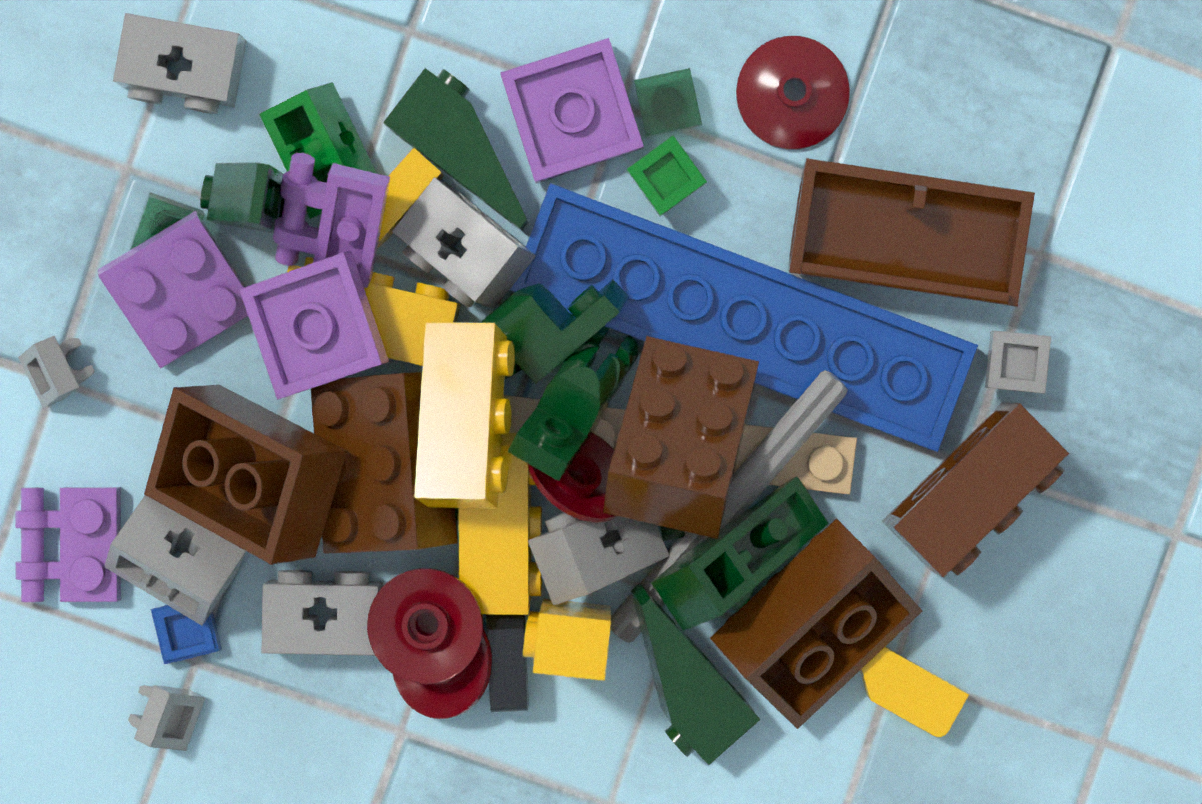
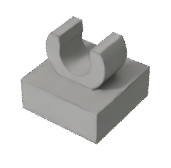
[985,331,1051,394]
[18,336,95,408]
[128,685,206,751]

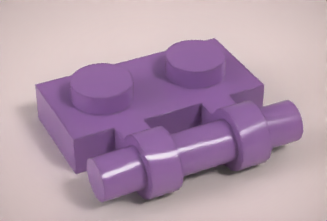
[273,153,390,288]
[15,487,121,602]

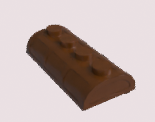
[788,158,1035,307]

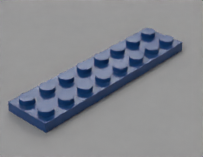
[510,183,978,452]

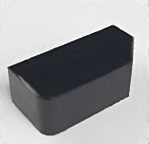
[486,614,529,713]

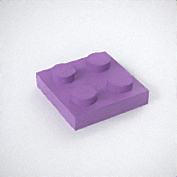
[500,38,644,184]
[98,211,248,369]
[239,251,389,400]

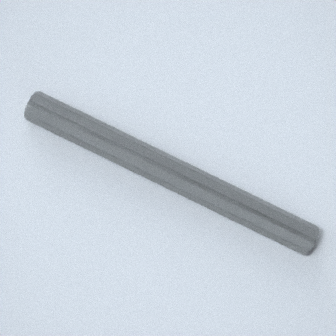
[610,370,847,643]

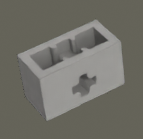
[113,13,246,114]
[392,177,536,309]
[104,495,246,626]
[528,513,669,605]
[261,570,383,656]

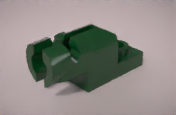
[481,280,628,384]
[507,326,639,481]

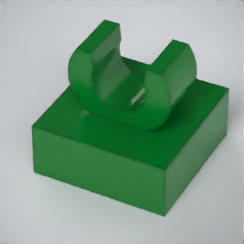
[626,136,707,217]

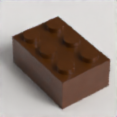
[603,336,759,539]
[310,372,458,554]
[144,384,347,565]
[882,402,1070,577]
[710,518,923,729]

